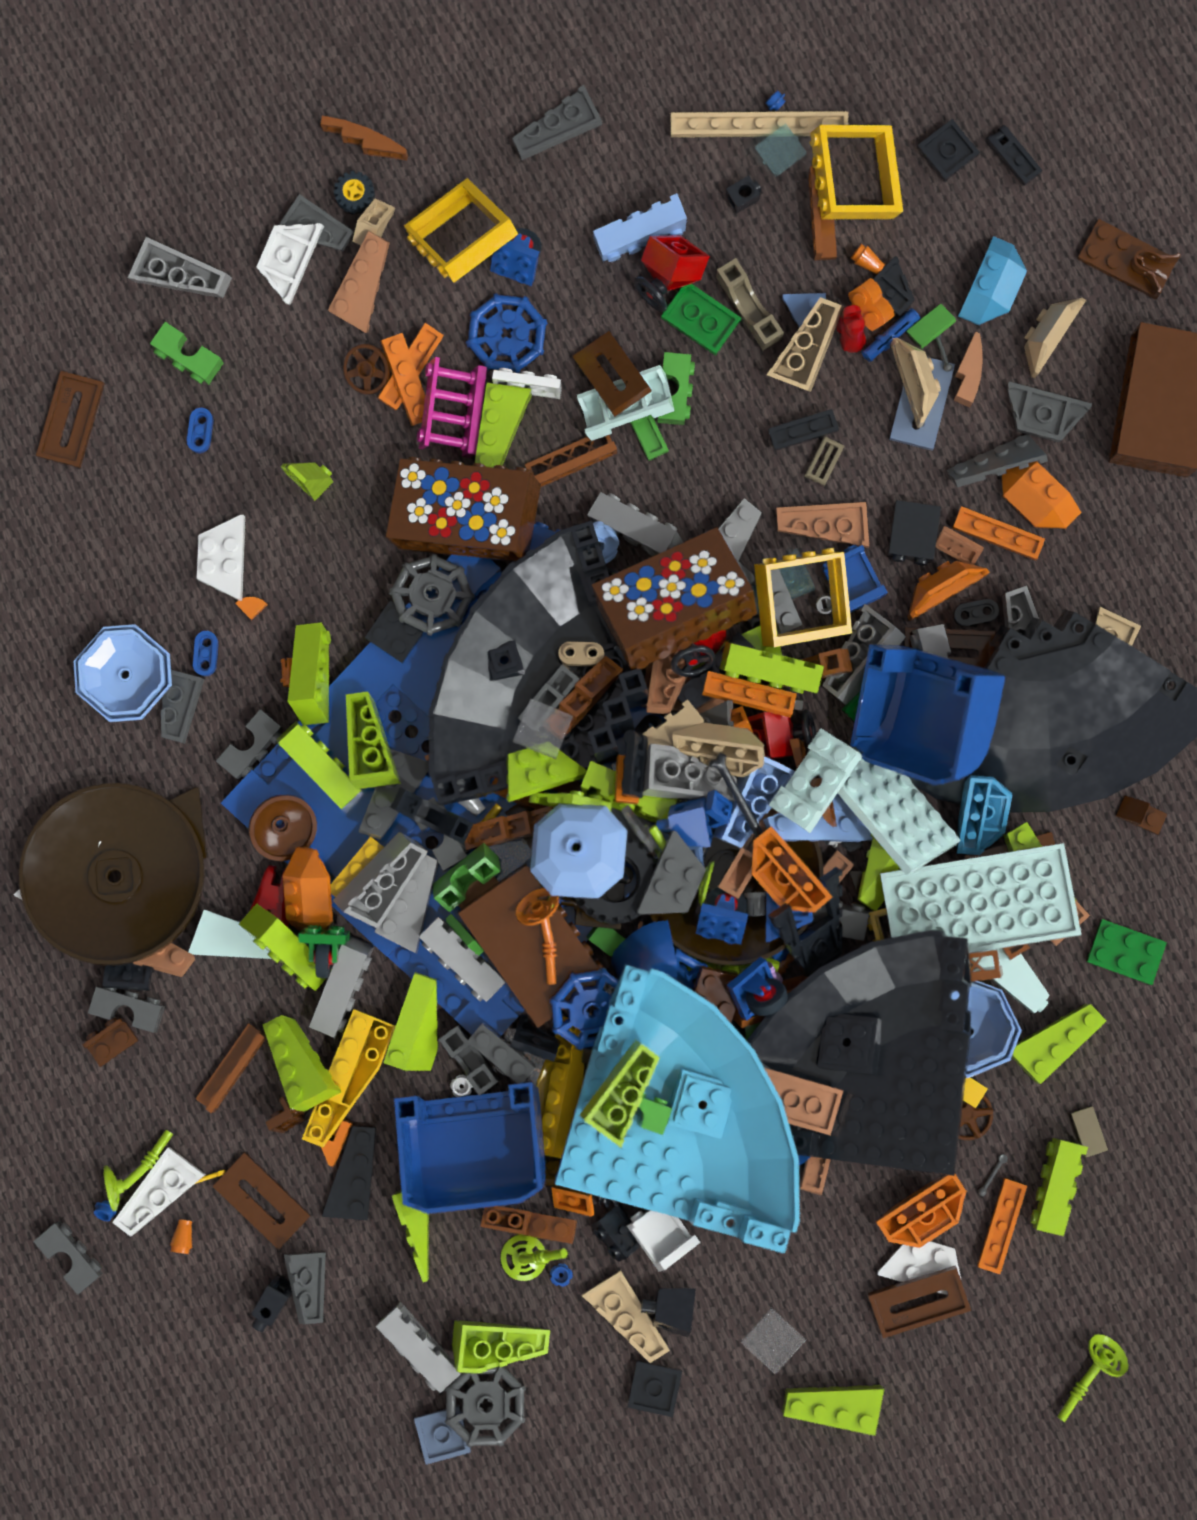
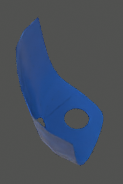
[611,920,678,980]

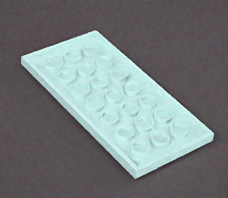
[880,843,1081,953]

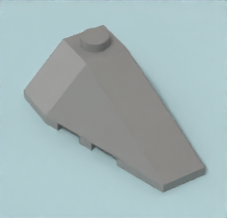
[643,743,737,801]

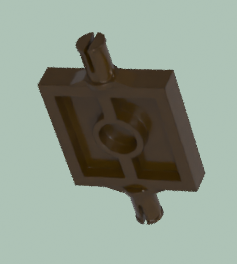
[560,883,625,929]

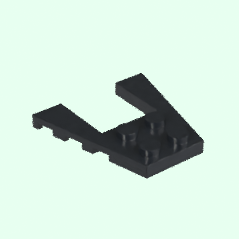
[768,867,842,977]

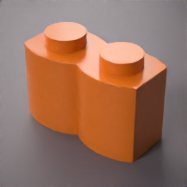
[849,278,894,331]

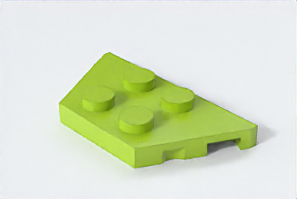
[506,742,587,802]
[529,791,612,812]

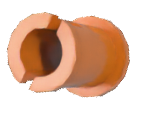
[280,658,292,687]

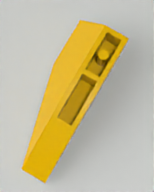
[302,1009,396,1147]
[537,1016,584,1158]

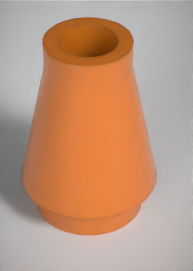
[851,244,885,275]
[170,1219,192,1254]

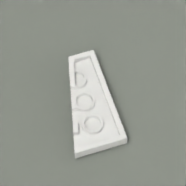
[112,1147,206,1236]

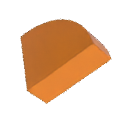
[235,597,268,620]

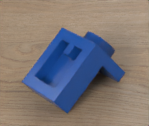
[705,790,733,828]

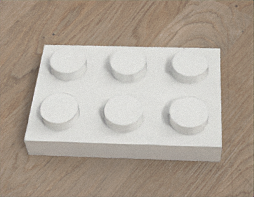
[492,368,562,399]

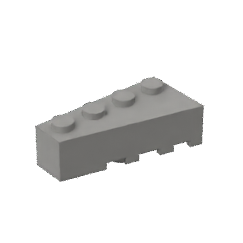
[128,237,232,298]
[823,604,906,705]
[419,917,506,1002]
[309,935,375,1038]
[376,1302,461,1393]

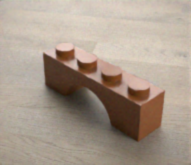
[758,649,853,689]

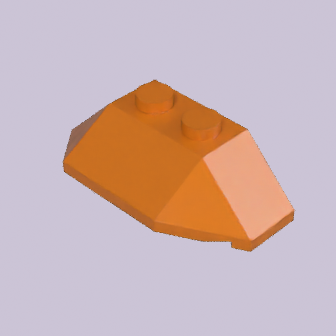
[1002,461,1081,529]
[908,561,990,621]
[752,826,832,912]
[283,847,333,932]
[876,1174,966,1248]

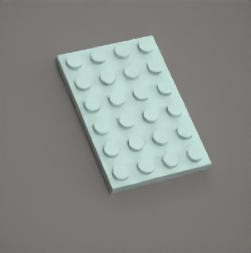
[838,747,961,875]

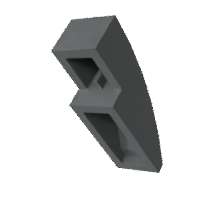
[518,663,582,733]

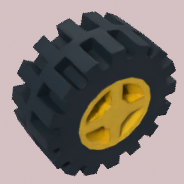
[334,171,375,214]

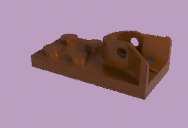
[1077,219,1181,300]
[692,966,739,1023]

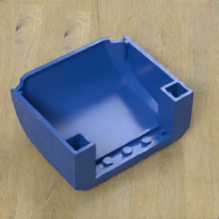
[850,644,1005,785]
[394,1082,546,1214]

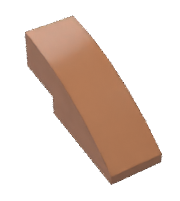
[954,332,983,408]
[719,833,756,899]

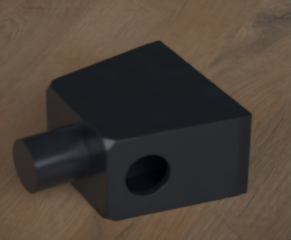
[252,1274,292,1332]
[641,1288,696,1337]

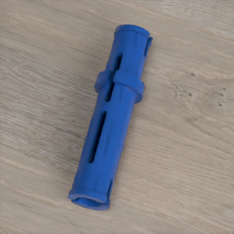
[861,308,920,362]

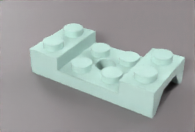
[577,365,675,441]
[769,729,862,833]

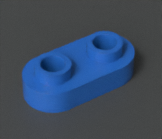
[187,408,214,453]
[193,631,219,676]

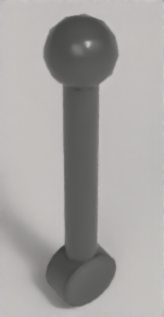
[934,334,952,372]
[978,1154,1008,1196]

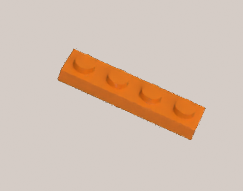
[377,323,444,411]
[380,333,425,426]
[952,506,1045,561]
[702,671,797,718]
[977,1178,1027,1274]

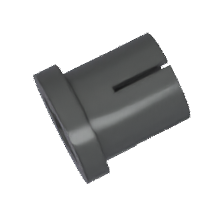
[744,892,767,916]

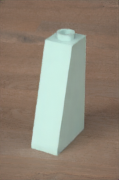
[188,910,271,959]
[971,948,1050,1013]

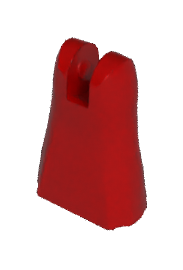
[836,305,866,353]
[249,865,289,928]

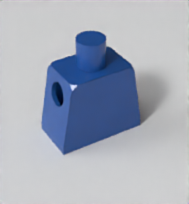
[657,797,713,847]

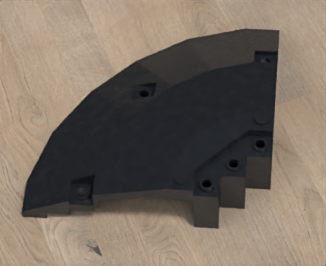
[429,520,649,805]
[908,609,1197,813]

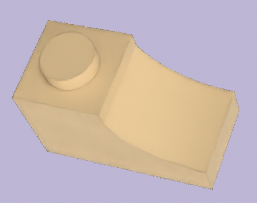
[353,199,395,245]

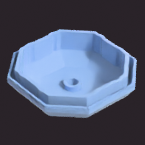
[73,624,172,722]
[530,804,627,899]
[952,981,1022,1079]

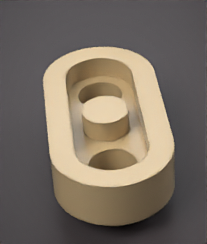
[558,642,604,667]

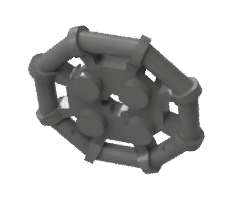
[389,554,475,636]
[444,1366,526,1448]

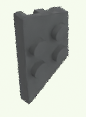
[1007,381,1092,443]
[635,830,706,914]

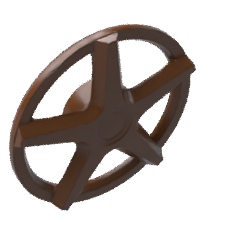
[343,344,390,394]
[959,1095,993,1140]

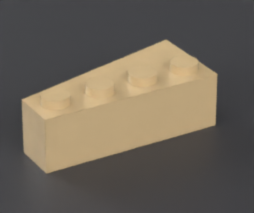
[767,297,844,392]

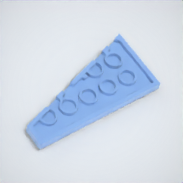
[763,793,873,842]

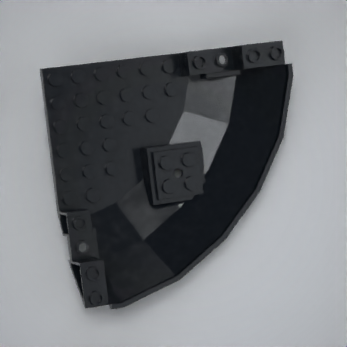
[747,930,972,1176]

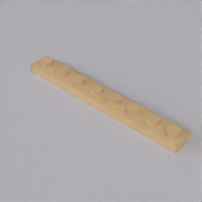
[671,111,848,137]

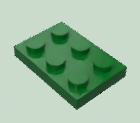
[661,284,742,356]
[1086,919,1167,985]

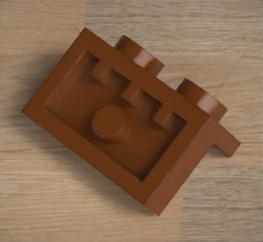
[82,1017,139,1067]
[265,1096,306,1133]

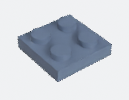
[414,1405,471,1464]

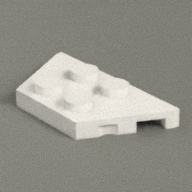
[257,223,324,305]
[197,515,245,601]
[877,1241,961,1295]

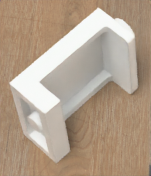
[627,1210,700,1271]

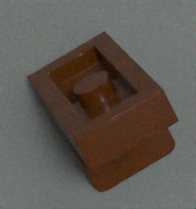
[1116,796,1167,835]

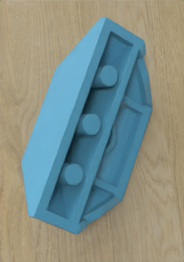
[958,236,1027,325]
[957,775,1012,855]

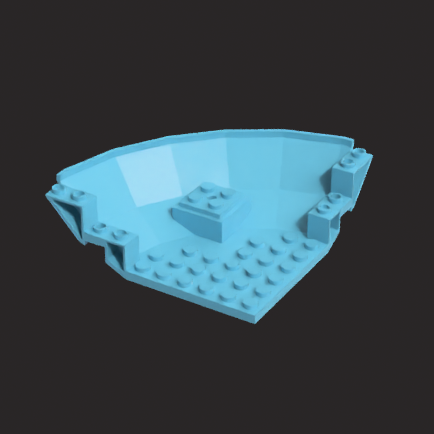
[554,965,799,1253]

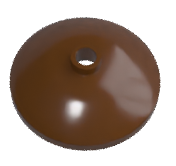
[249,794,317,861]

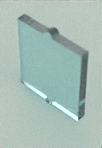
[754,123,807,177]

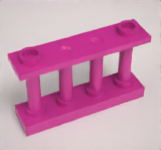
[417,357,487,458]

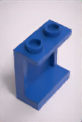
[821,544,888,613]

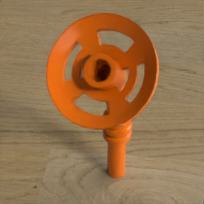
[516,888,559,984]

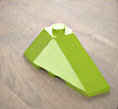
[280,462,333,501]
[858,834,902,911]
[384,972,438,1071]
[392,1190,429,1283]

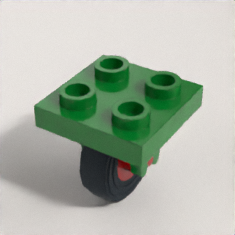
[298,925,350,978]

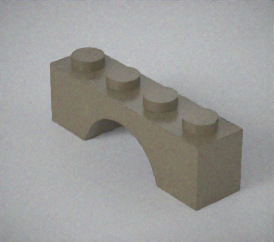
[716,258,784,351]

